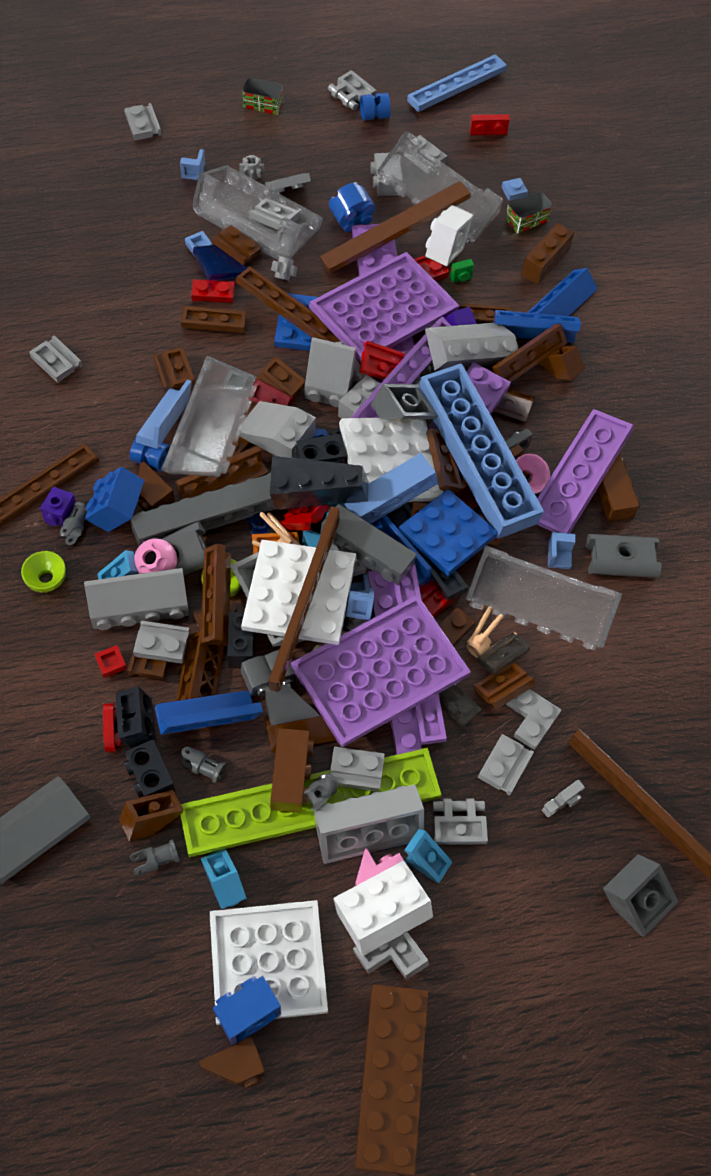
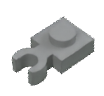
[542,780,585,818]

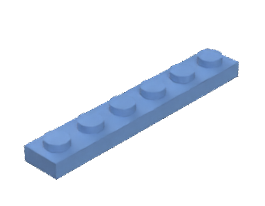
[407,54,507,112]

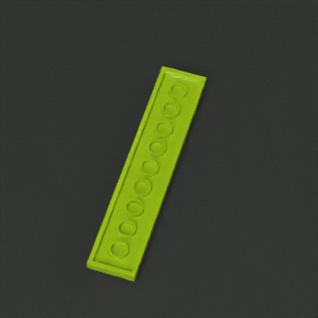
[181,748,441,857]

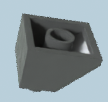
[371,384,438,420]
[603,854,678,937]

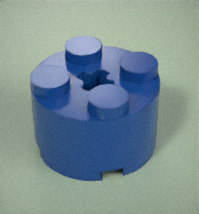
[329,183,375,232]

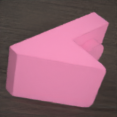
[355,848,403,886]

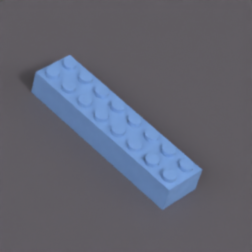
[419,364,544,538]

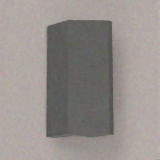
[0,776,91,884]

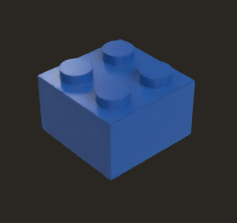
[85,467,145,532]
[213,976,281,1046]

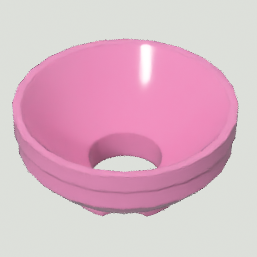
[516,454,550,494]
[134,539,177,574]

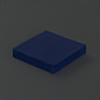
[193,245,246,281]

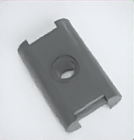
[135,522,207,576]
[586,534,662,578]

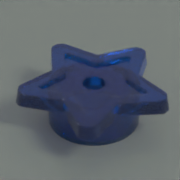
[246,513,270,536]

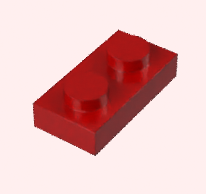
[469,114,510,135]
[191,279,235,303]

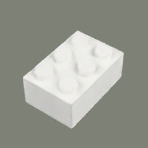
[333,860,433,956]

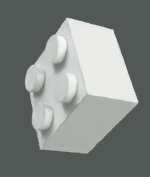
[425,205,473,266]

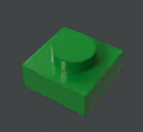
[450,259,474,283]

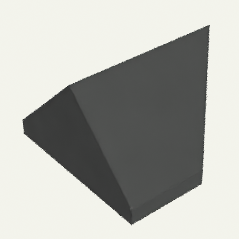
[265,683,320,725]

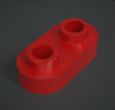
[103,703,121,753]

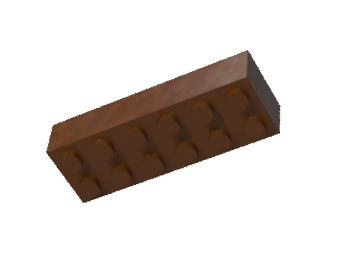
[354,984,428,1176]

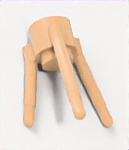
[252,512,301,548]
[466,607,517,658]

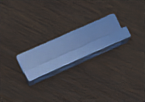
[136,380,192,449]
[344,453,438,524]

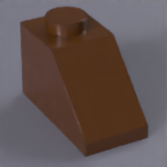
[539,346,585,381]
[137,461,175,512]
[119,790,183,841]
[199,1038,265,1088]

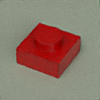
[94,645,127,678]

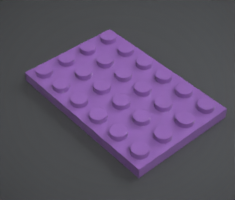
[309,252,459,363]
[291,595,471,748]

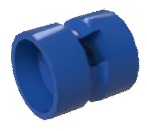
[360,93,391,121]
[129,438,172,472]

